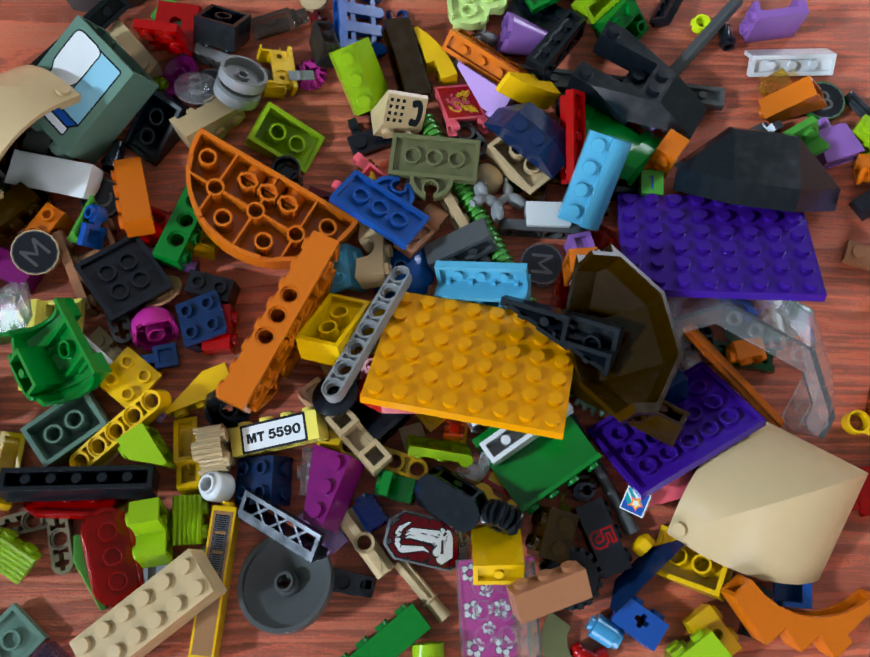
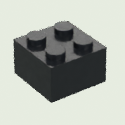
[193,4,251,53]

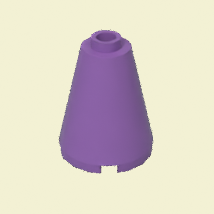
[496,12,548,56]

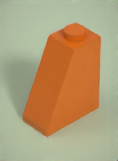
[758,75,827,124]

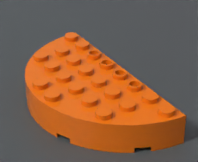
[186,127,359,270]
[216,230,340,413]

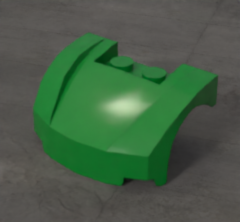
[585,104,662,186]
[6,297,112,407]

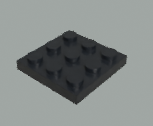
[73,236,174,324]

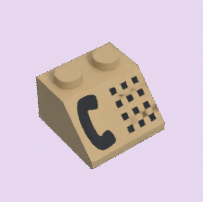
[370,89,429,139]

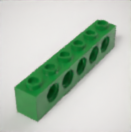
[152,185,203,271]

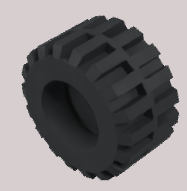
[538,546,603,611]

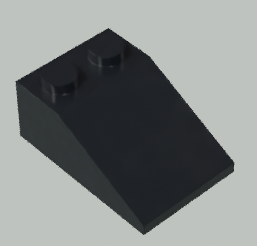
[123,88,191,166]

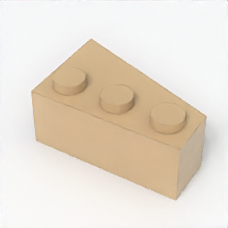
[107,18,163,85]
[169,95,246,149]

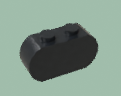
[414,466,488,532]

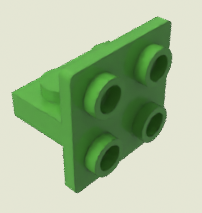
[783,115,830,157]

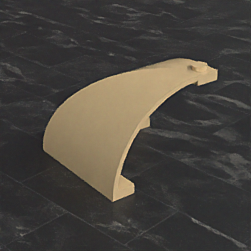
[0,65,81,199]
[667,421,869,585]

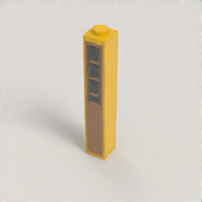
[188,501,240,657]

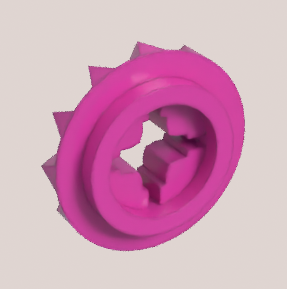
[295,58,327,90]

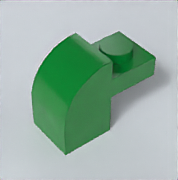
[373,470,417,506]

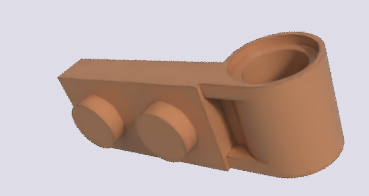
[393,202,450,259]

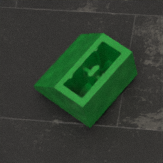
[590,0,649,40]

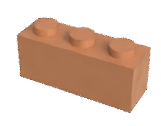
[506,560,593,624]

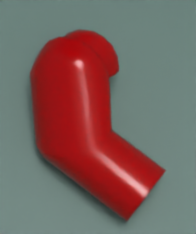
[571,642,609,657]

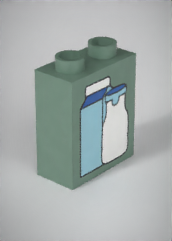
[30,15,159,164]

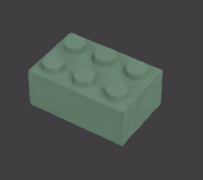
[20,391,111,467]

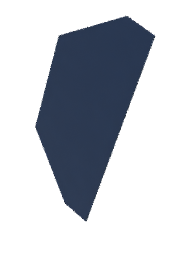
[610,540,685,613]

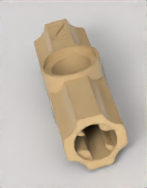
[340,507,395,580]

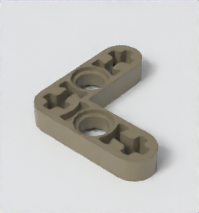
[0,511,76,575]

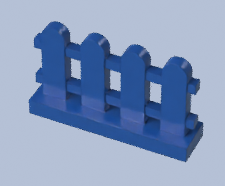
[333,0,386,58]

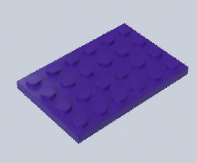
[586,361,766,500]

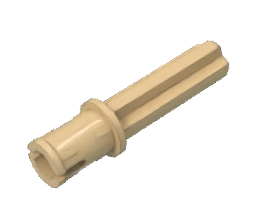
[395,560,452,624]

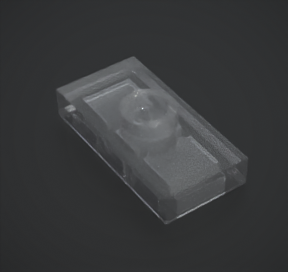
[297,447,313,497]

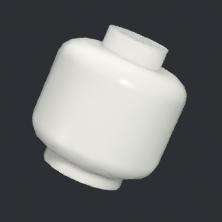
[198,471,236,503]

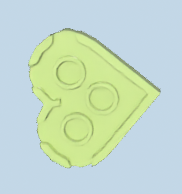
[447,0,508,31]

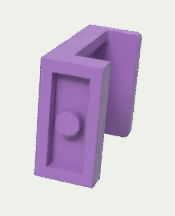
[739,0,810,43]

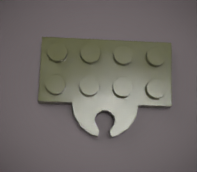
[388,133,481,202]

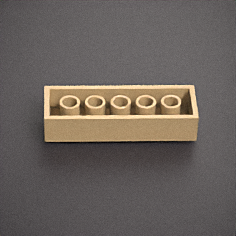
[69,548,227,657]

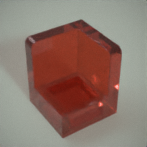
[591,224,619,251]

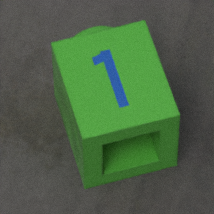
[637,169,664,196]

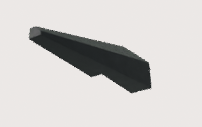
[500,295,626,377]

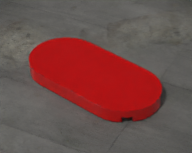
[22,499,121,519]
[80,507,144,607]

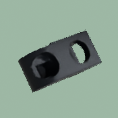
[333,567,377,598]

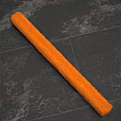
[681,322,785,428]

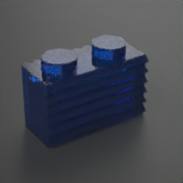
[352,492,391,533]

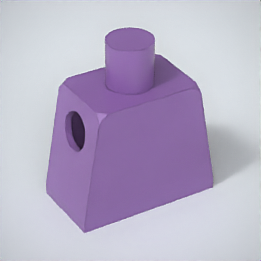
[816,117,865,170]

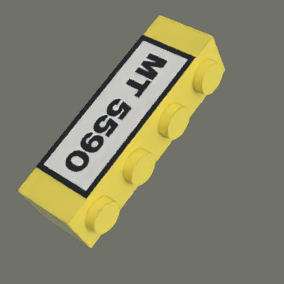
[229,406,329,458]

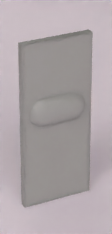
[288,70,315,81]

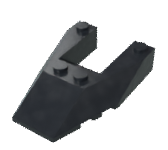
[566,21,707,140]

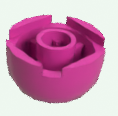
[130,306,180,351]

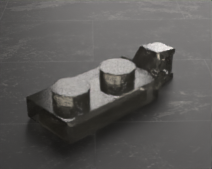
[251,7,309,41]

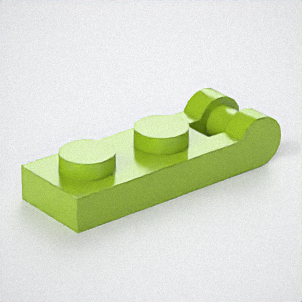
[406,435,473,468]

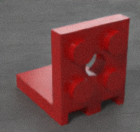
[133,0,202,57]

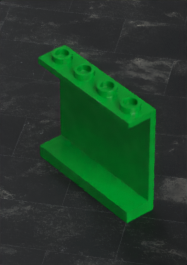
[472,415,602,515]

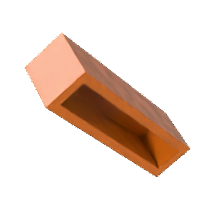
[110,156,156,238]

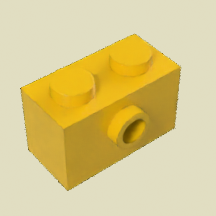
[680,603,742,656]

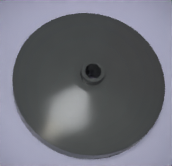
[237,535,334,635]

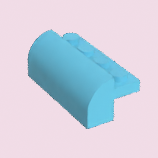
[557,129,632,231]
[434,260,531,309]

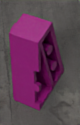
[303,444,365,534]

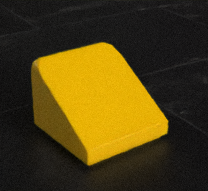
[193,231,219,260]

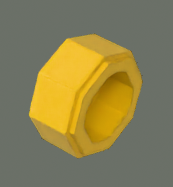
[630,534,655,557]

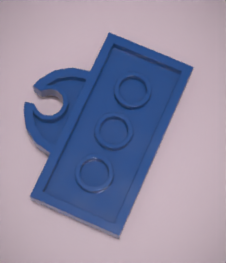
[329,169,430,251]

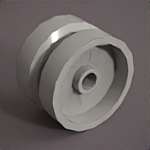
[213,55,268,111]

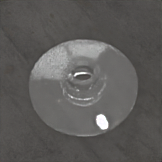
[174,71,216,105]

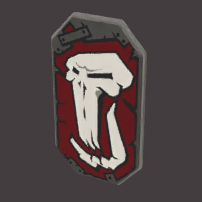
[383,510,470,572]

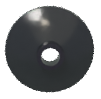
[312,373,359,417]

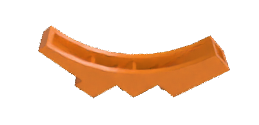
[720,574,870,657]

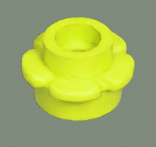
[690,14,711,34]

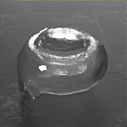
[454,451,490,485]

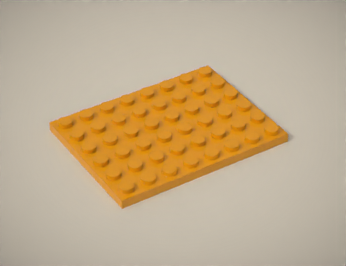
[360,292,574,440]

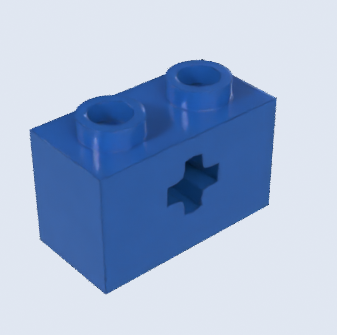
[607,595,670,652]

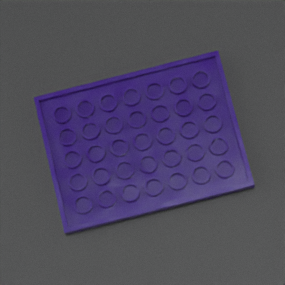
[616,193,827,302]

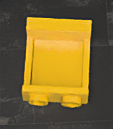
[472,524,525,585]

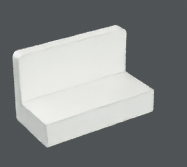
[524,201,571,228]

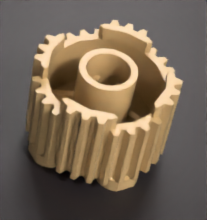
[191,423,237,476]

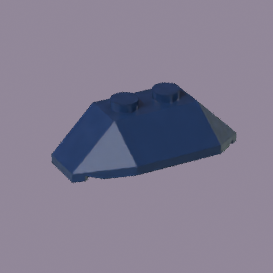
[484,102,566,179]

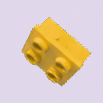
[99,347,162,408]

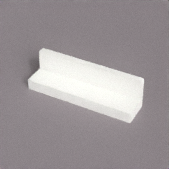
[744,48,837,77]

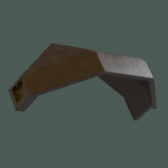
[566,243,684,423]

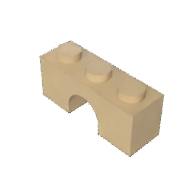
[355,222,393,290]
[325,410,393,477]

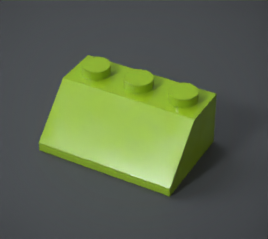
[328,37,389,116]

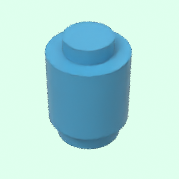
[585,613,625,650]

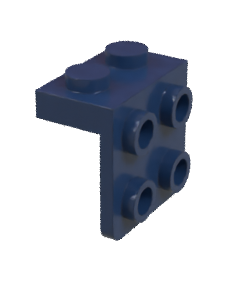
[175,290,228,353]
[235,455,293,506]

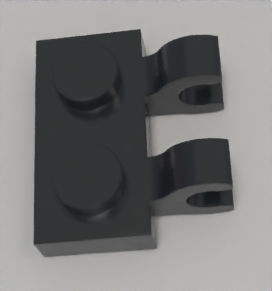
[347,112,392,157]

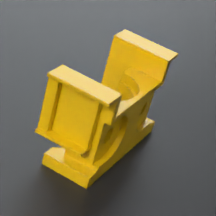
[256,43,298,99]

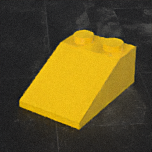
[295,293,371,366]
[655,525,733,602]

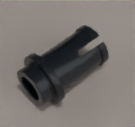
[718,22,736,51]

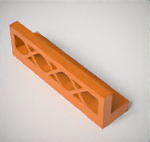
[441,28,530,84]

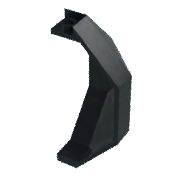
[673,127,841,212]

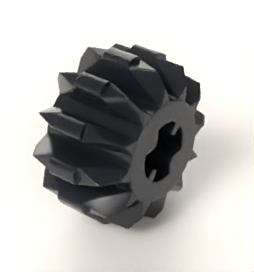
[479,499,524,536]

